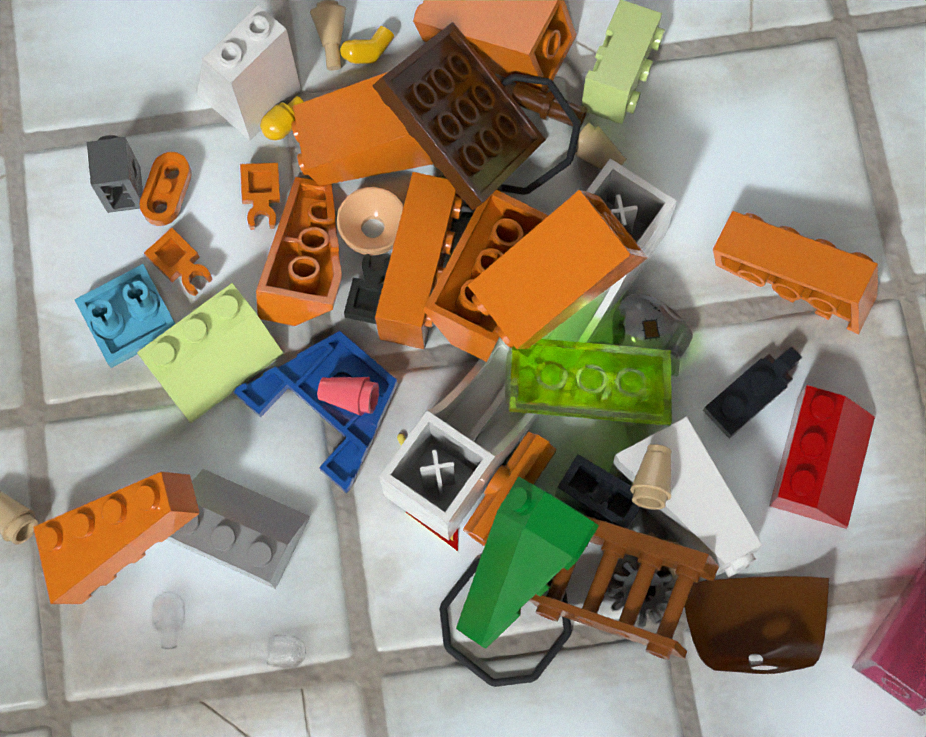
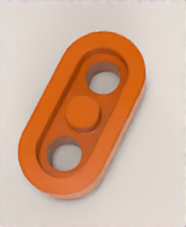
[139,152,192,226]

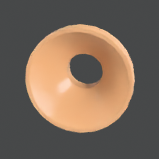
[337,187,403,256]

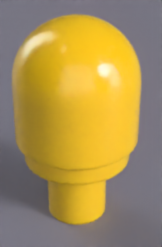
[260,96,304,141]

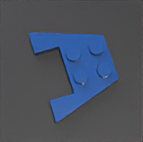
[233,331,398,494]

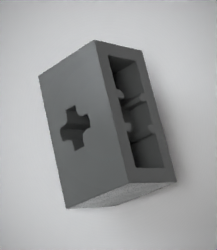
[87,135,143,213]

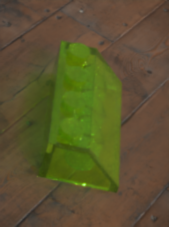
[505,339,672,426]

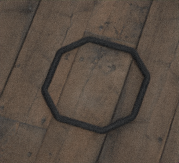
[501,73,581,195]
[439,558,572,687]

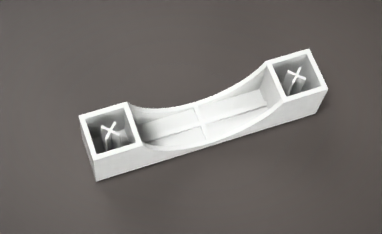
[379,158,677,541]

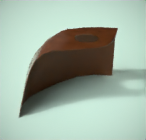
[684,576,829,674]

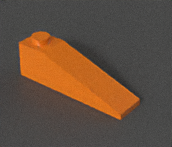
[256,177,342,326]

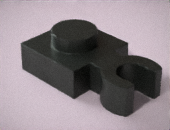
[344,254,390,324]

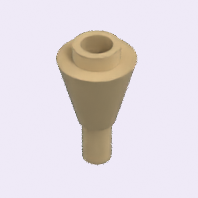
[310,0,346,71]

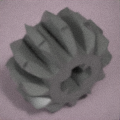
[607,561,673,628]

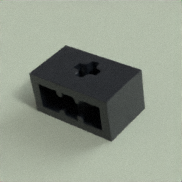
[555,454,641,529]

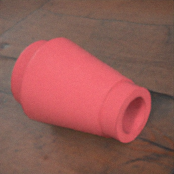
[317,377,379,416]

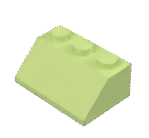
[137,283,283,424]

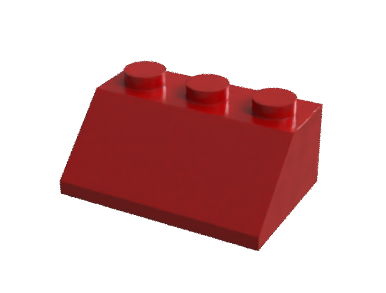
[769,385,875,529]

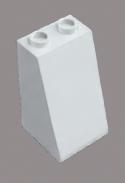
[197,5,301,141]
[609,417,762,577]

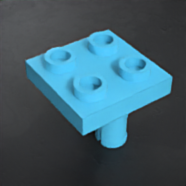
[74,264,175,368]

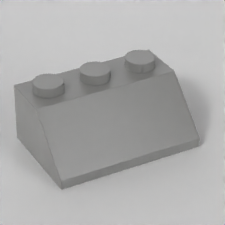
[167,469,310,589]

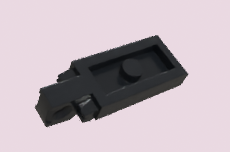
[703,346,802,439]

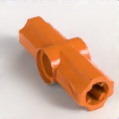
[463,431,557,546]

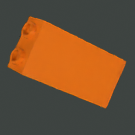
[413,0,577,92]
[291,72,433,186]
[468,190,648,349]

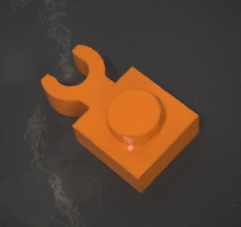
[240,163,280,230]
[144,228,213,296]

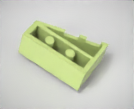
[581,0,665,124]

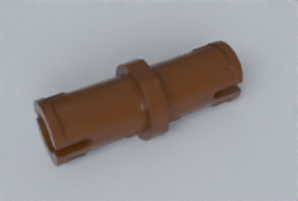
[511,81,587,128]

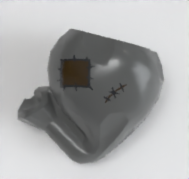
[612,293,693,377]

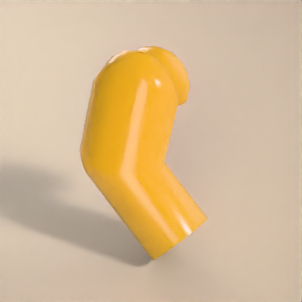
[340,26,394,64]

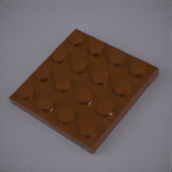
[372,22,546,210]

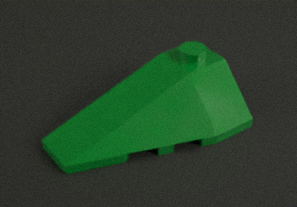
[456,477,599,649]

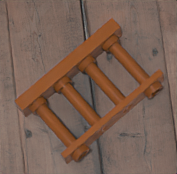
[529,516,719,660]

